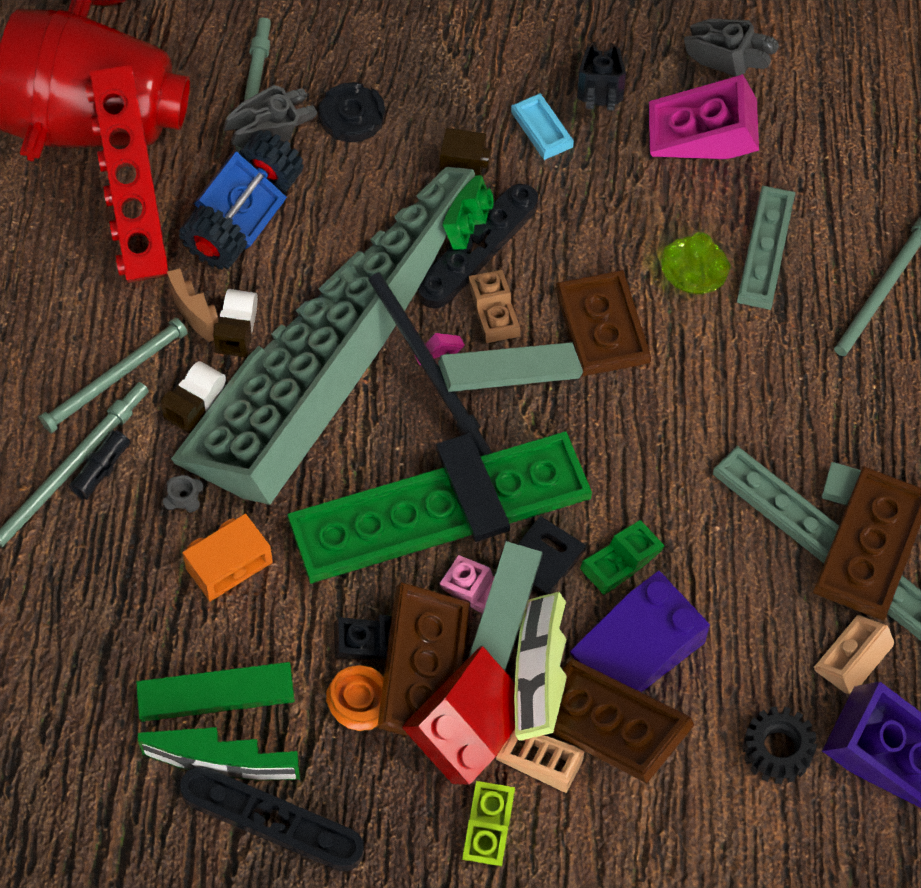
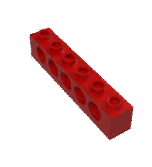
[85,65,169,283]

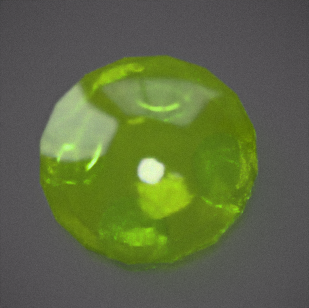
[661,232,731,294]

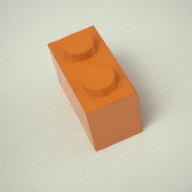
[182,513,273,602]

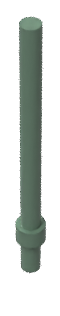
[235,18,271,152]
[834,217,921,356]
[0,382,149,548]

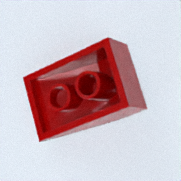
[402,646,515,785]

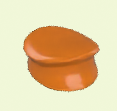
[326,665,384,731]

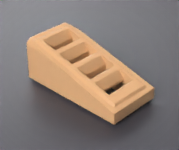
[496,729,585,793]

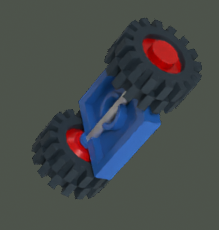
[179,130,304,270]

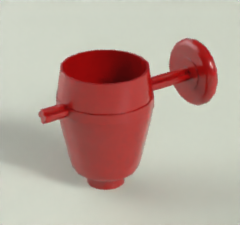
[0,0,190,162]

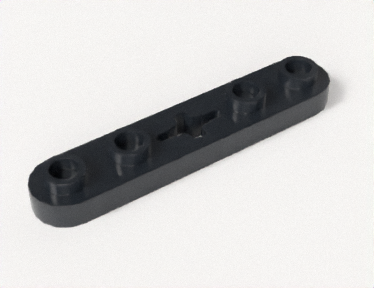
[418,184,538,308]
[180,767,364,872]

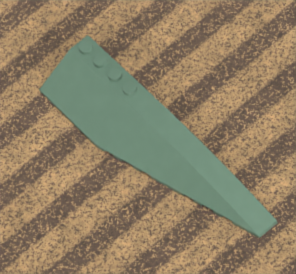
[171,167,475,505]

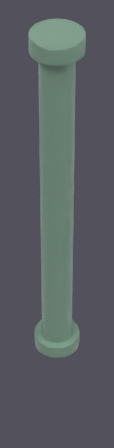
[39,317,188,434]

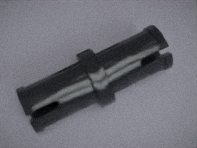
[69,430,131,500]

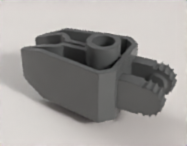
[684,19,779,76]
[223,85,317,147]

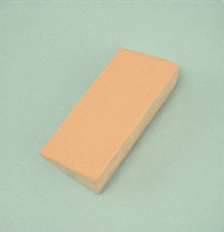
[814,615,894,695]

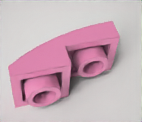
[440,555,495,614]

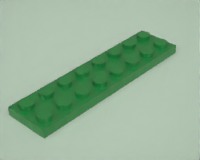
[287,431,592,584]

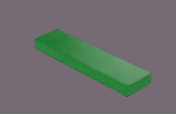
[136,662,295,722]

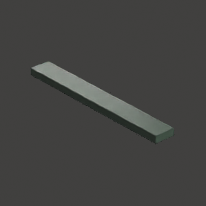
[713,446,921,640]

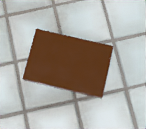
[555,270,651,377]

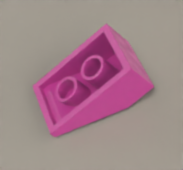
[649,75,759,159]

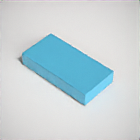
[511,93,574,160]

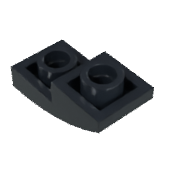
[334,615,392,660]

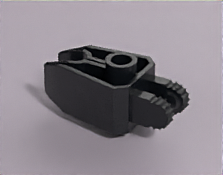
[577,42,626,111]

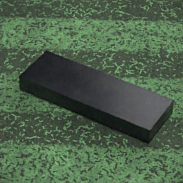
[436,433,510,542]

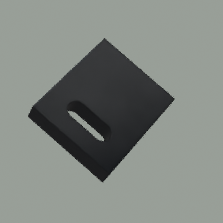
[518,516,586,596]

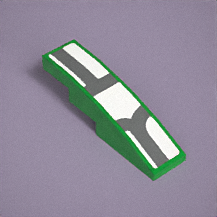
[138,727,300,781]

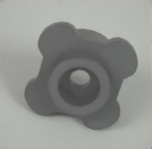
[163,475,203,512]

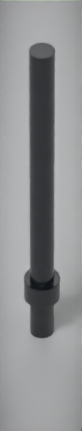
[368,272,493,456]

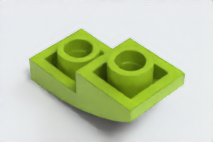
[462,781,515,866]

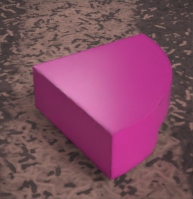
[414,333,465,365]

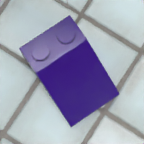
[570,571,710,693]
[822,681,921,808]

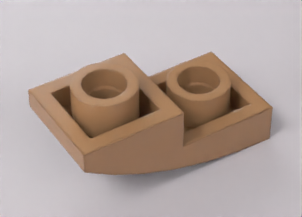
[167,268,219,342]
[469,270,520,343]

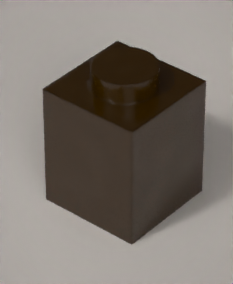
[440,127,491,176]

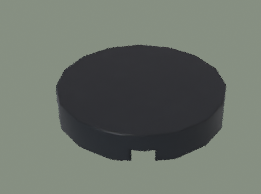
[319,82,385,142]

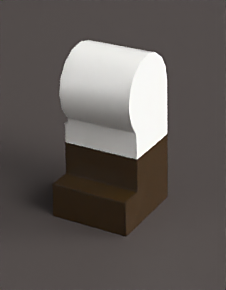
[213,289,258,358]
[161,361,226,433]

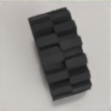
[742,707,817,784]

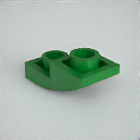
[443,175,494,250]

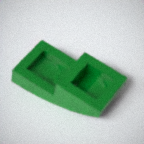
[580,520,665,595]

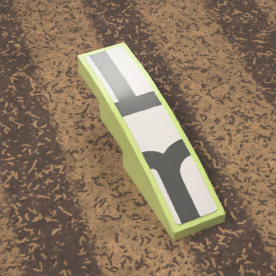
[514,592,567,741]

